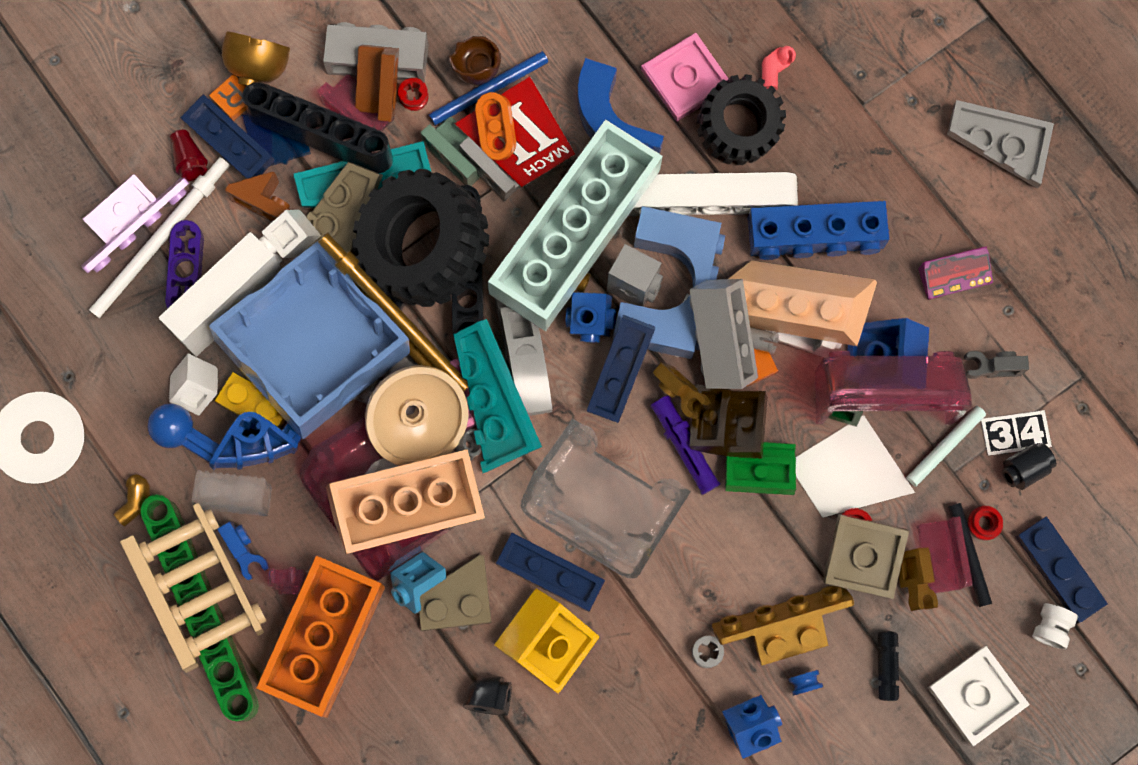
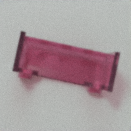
[815,351,972,425]

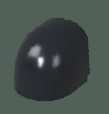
[463,676,512,716]

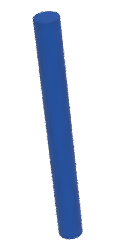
[428,51,548,126]

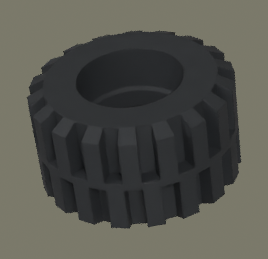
[696,74,786,165]

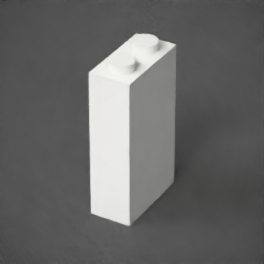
[158,232,283,357]

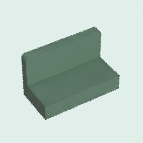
[420,117,480,186]

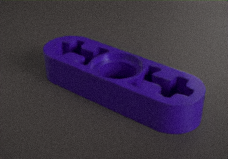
[165,220,204,308]

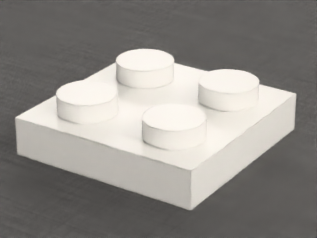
[927,646,1030,746]

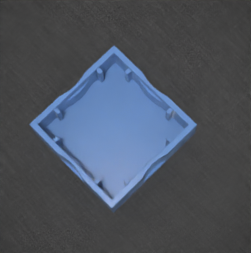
[209,241,410,439]

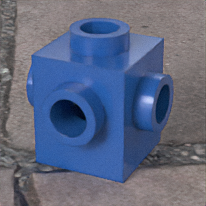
[566,292,616,343]
[722,695,783,759]

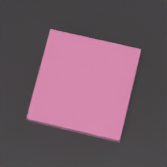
[641,33,728,122]

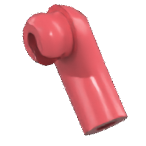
[762,46,796,90]

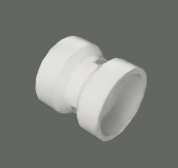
[1032,603,1078,650]

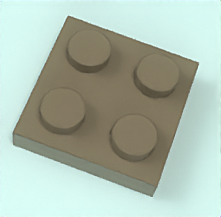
[823,514,909,599]

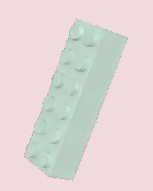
[488,119,663,331]

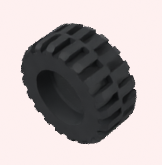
[352,169,489,307]

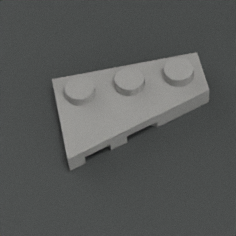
[947,100,1054,189]

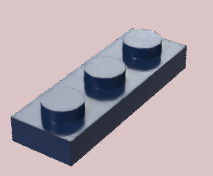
[180,94,275,179]
[587,315,655,423]
[1015,516,1108,624]
[496,533,605,612]

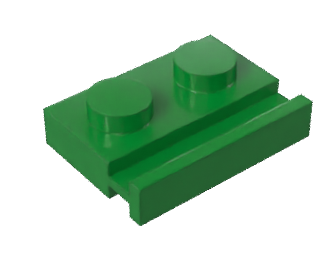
[725,442,796,495]

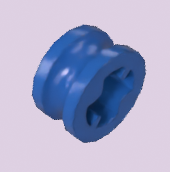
[788,670,823,696]

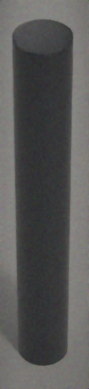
[948,503,993,607]

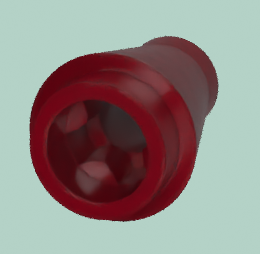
[170,129,208,181]

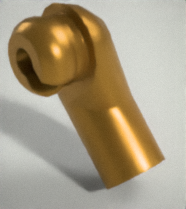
[114,474,150,527]

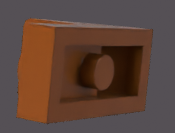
[225,172,290,222]

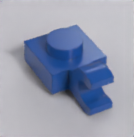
[218,522,269,580]

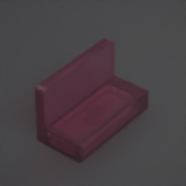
[317,75,395,131]
[917,517,973,594]

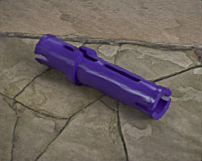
[650,395,721,495]

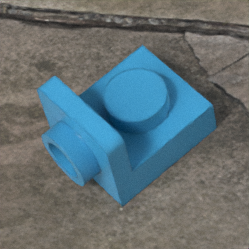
[390,552,446,614]

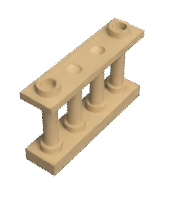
[120,503,266,673]

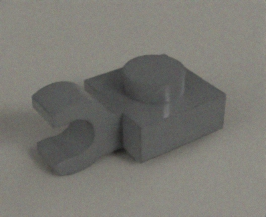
[964,351,1029,379]

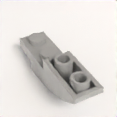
[494,298,553,416]

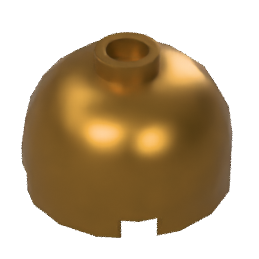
[222,31,290,86]

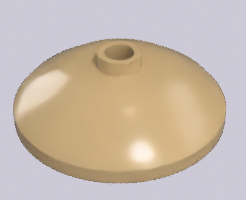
[365,365,468,466]

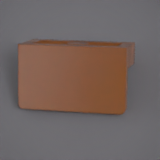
[355,44,399,122]

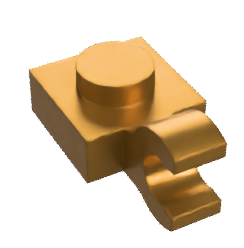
[653,363,710,419]
[899,547,938,611]

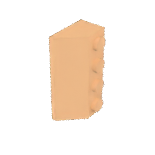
[729,260,877,346]
[326,449,485,554]

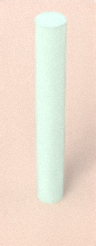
[906,406,986,487]

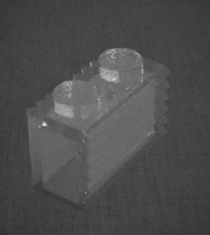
[192,470,272,516]

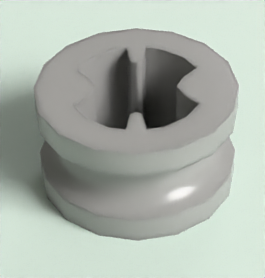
[691,636,724,668]

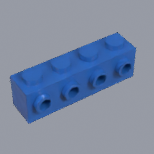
[748,201,890,260]

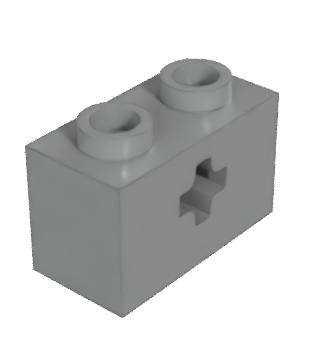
[607,244,664,307]

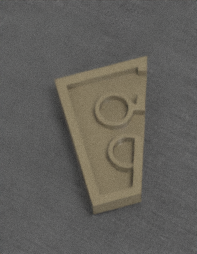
[306,162,383,255]

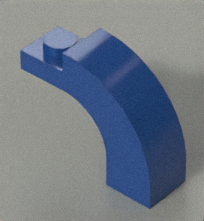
[578,58,664,154]

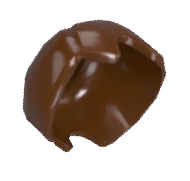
[448,36,501,85]

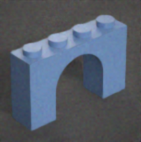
[613,206,726,359]

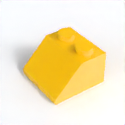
[494,588,600,694]

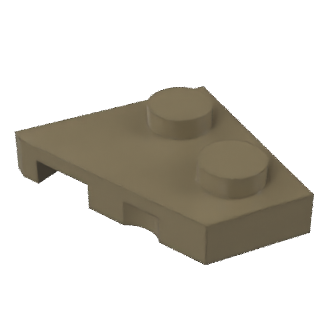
[419,555,492,631]

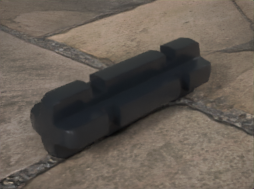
[878,631,899,701]

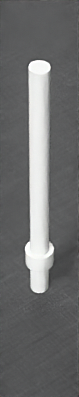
[89,157,230,318]

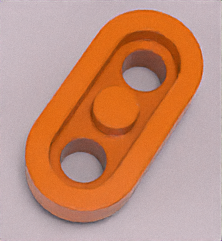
[475,92,516,160]

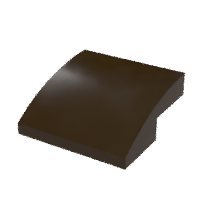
[689,385,768,459]

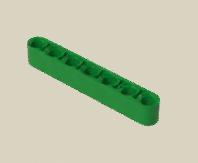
[141,494,259,722]

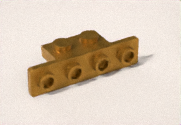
[712,585,854,666]

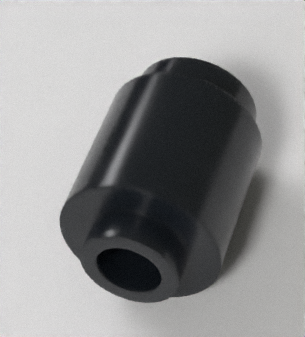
[1002,443,1057,490]

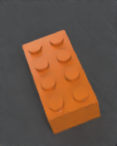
[256,555,385,718]

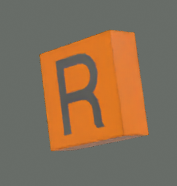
[209,74,246,121]

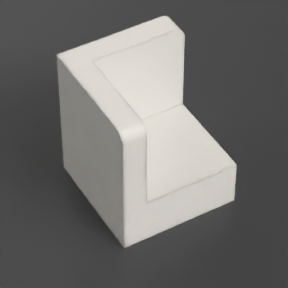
[262,210,321,258]
[169,353,218,415]

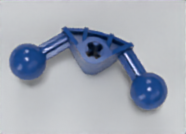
[147,403,302,470]

